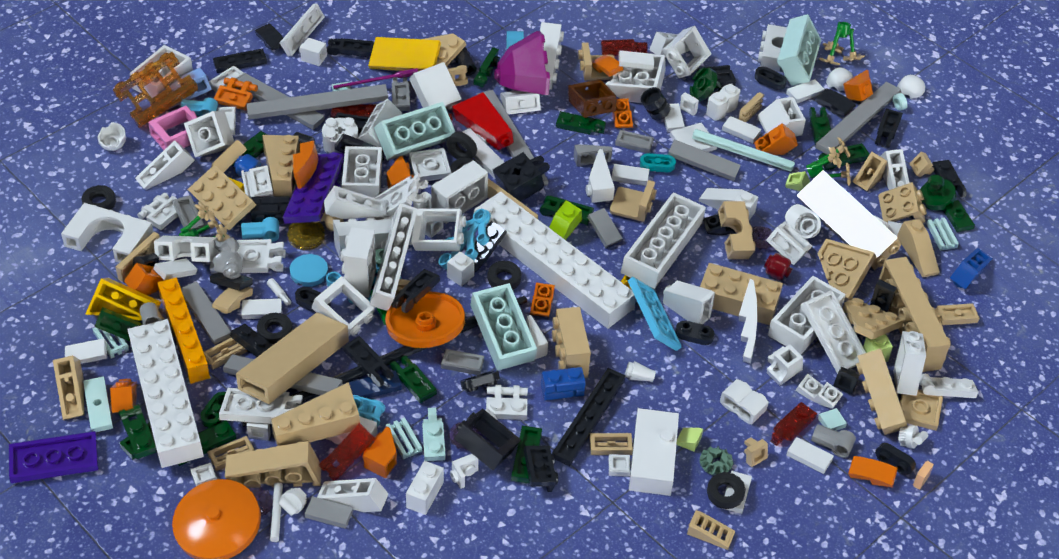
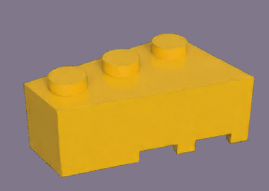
[85,278,161,321]

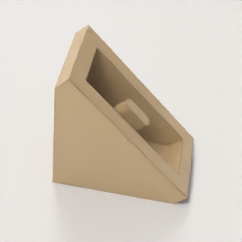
[853,152,887,191]

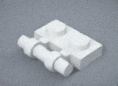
[137,193,178,230]
[486,385,528,420]

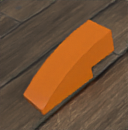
[293,141,318,189]

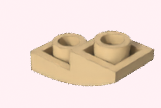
[212,287,253,314]

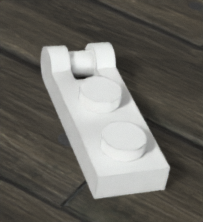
[920,373,978,398]

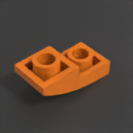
[592,55,623,77]
[612,98,633,128]
[530,283,555,317]
[848,456,898,487]

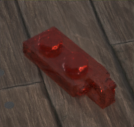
[601,39,648,56]
[770,402,817,446]

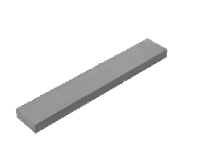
[237,73,325,130]
[223,354,343,395]

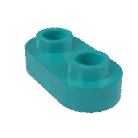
[640,153,676,172]

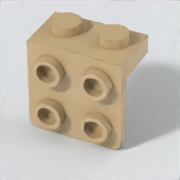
[578,43,615,81]
[610,180,657,222]
[879,182,927,223]

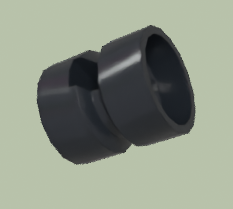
[640,87,671,120]

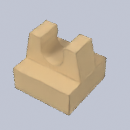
[909,152,934,177]
[744,437,768,467]

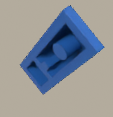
[950,248,993,289]

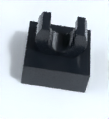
[833,367,860,394]

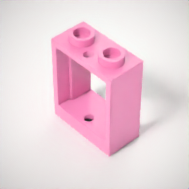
[148,106,197,150]

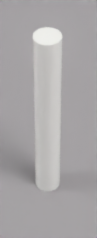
[270,482,283,542]

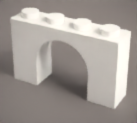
[61,203,153,263]

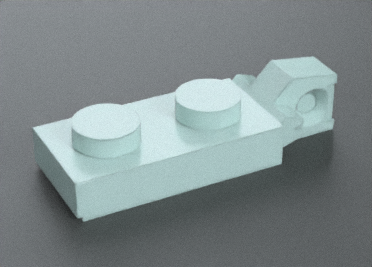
[422,408,445,461]

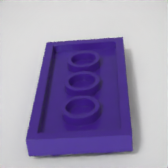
[9,431,99,483]

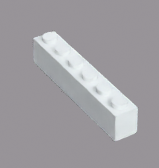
[369,203,418,311]

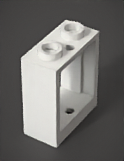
[662,26,711,78]
[411,209,466,251]
[312,276,376,336]
[893,331,926,396]

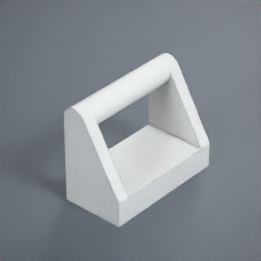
[500,91,541,115]
[766,221,813,265]

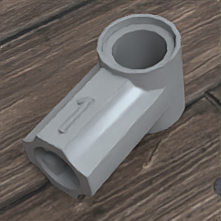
[139,302,172,332]
[811,424,856,458]

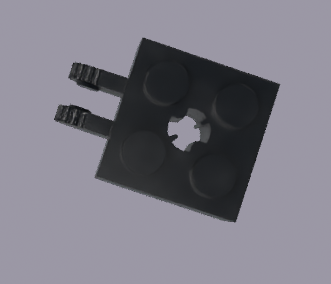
[492,152,550,202]

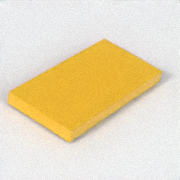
[368,37,441,72]

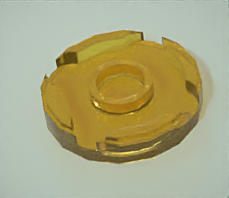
[287,222,325,250]

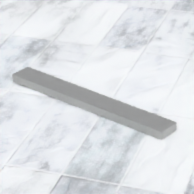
[815,82,901,155]
[246,84,388,120]
[477,90,548,186]

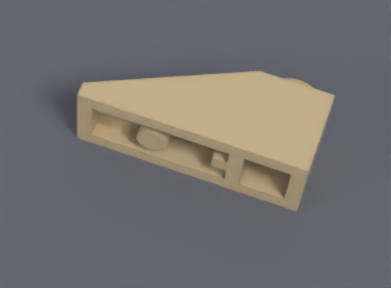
[897,219,940,278]
[53,355,84,420]

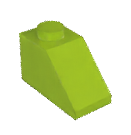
[549,200,582,240]

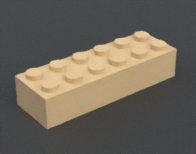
[879,257,951,372]

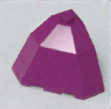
[494,31,550,95]

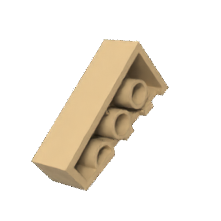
[263,135,300,198]
[856,348,907,435]
[271,382,361,446]
[225,441,321,488]

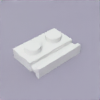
[241,165,274,198]

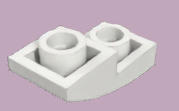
[795,374,843,409]

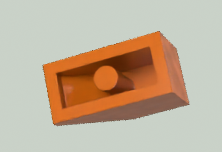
[843,70,873,101]
[124,263,164,296]

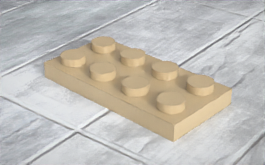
[187,165,256,230]

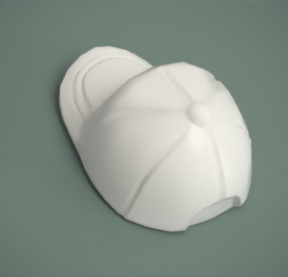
[785,204,821,239]

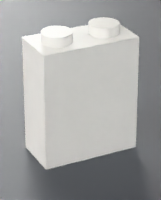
[410,62,462,110]

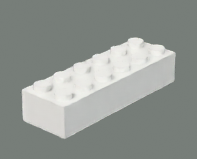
[621,192,706,289]

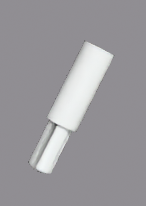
[267,278,291,306]

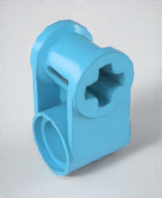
[353,395,386,427]

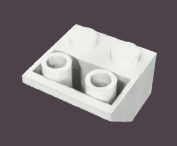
[758,97,806,136]

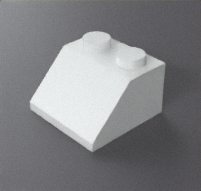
[184,111,234,157]

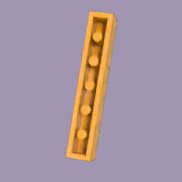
[157,277,210,384]

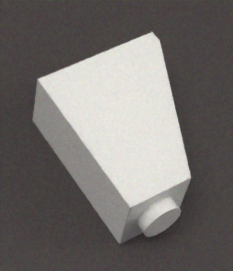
[663,280,715,324]

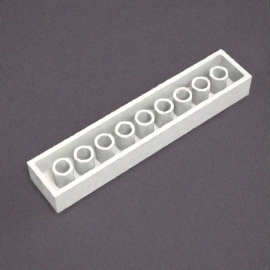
[474,192,636,329]

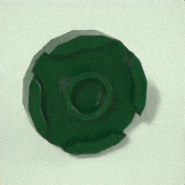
[690,67,722,101]
[920,175,956,211]

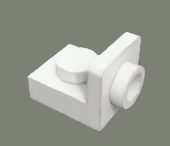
[450,454,478,489]

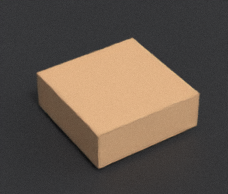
[913,461,934,490]

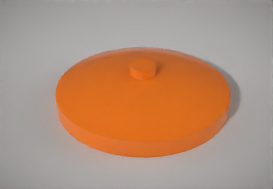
[385,292,465,348]
[172,479,261,559]

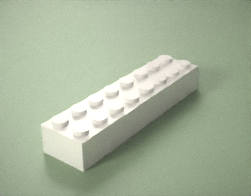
[128,319,204,468]

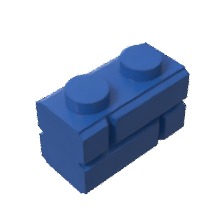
[541,367,585,401]

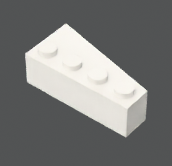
[540,22,564,90]
[333,216,413,262]

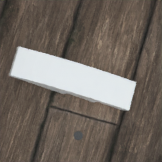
[739,279,757,364]

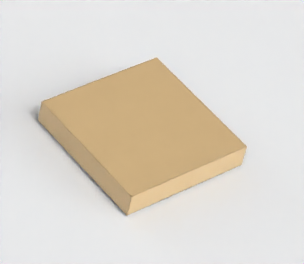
[900,390,943,431]

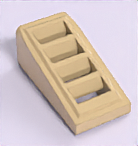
[687,510,735,550]

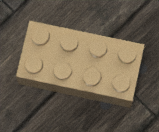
[700,263,783,325]

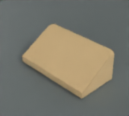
[211,140,247,173]

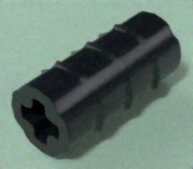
[455,47,477,76]

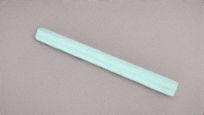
[692,129,795,172]

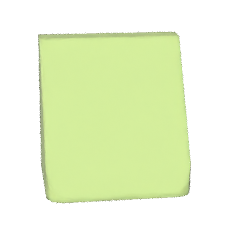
[785,171,810,191]
[676,428,703,452]

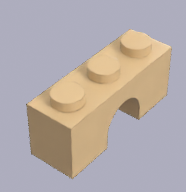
[718,201,756,259]

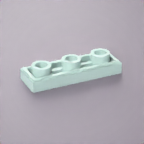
[83,376,113,432]

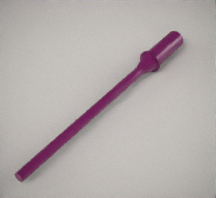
[333,68,418,89]

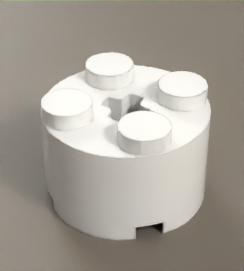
[322,117,358,156]

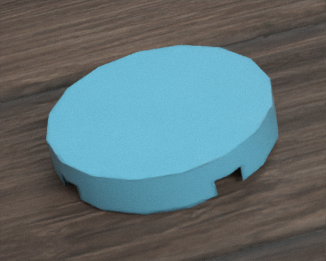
[290,254,328,287]

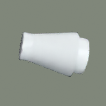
[625,361,656,382]

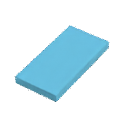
[627,277,682,351]

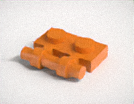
[214,77,258,111]

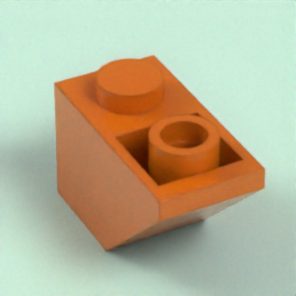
[754,123,798,155]
[387,156,414,189]
[110,378,137,413]
[363,426,397,479]

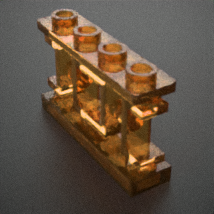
[113,51,198,128]

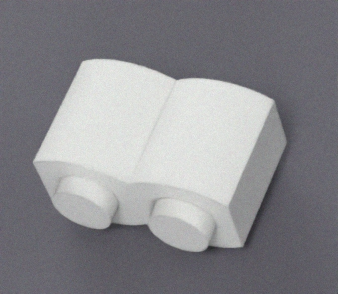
[706,84,740,121]
[720,379,769,425]

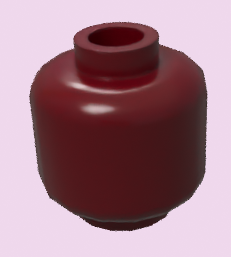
[763,253,793,281]

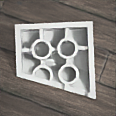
[605,54,666,103]

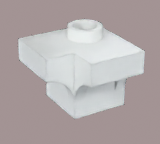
[767,344,803,386]

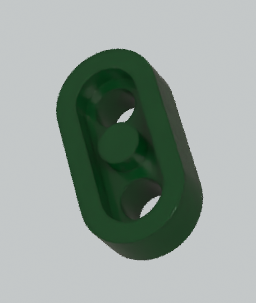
[200,392,226,428]

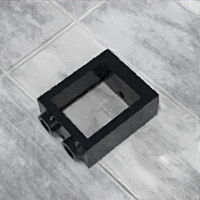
[454,408,521,470]

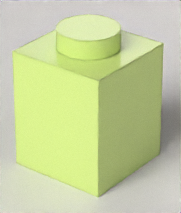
[863,334,893,362]

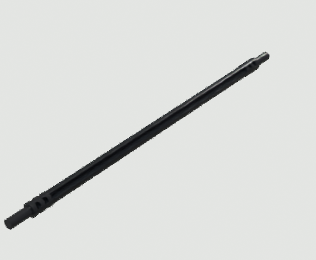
[241,296,527,427]

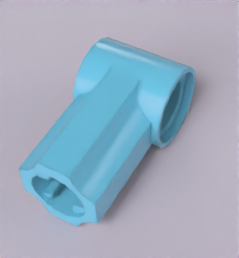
[181,98,218,116]
[241,217,279,242]

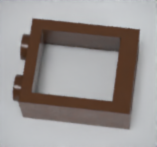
[568,79,616,117]

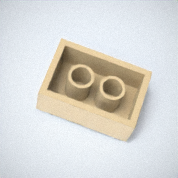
[552,307,591,378]

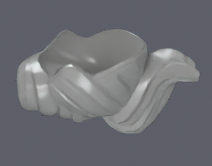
[213,237,242,279]

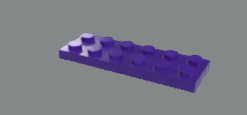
[283,152,344,224]

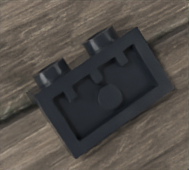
[523,445,558,492]

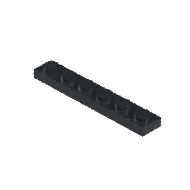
[552,368,626,467]

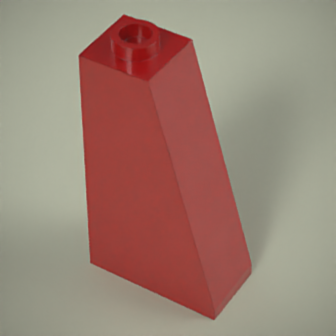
[452,92,514,150]

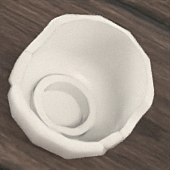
[826,67,853,92]
[897,74,925,99]
[98,122,126,151]

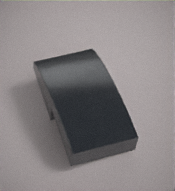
[255,23,283,50]
[816,88,856,116]
[703,214,736,235]

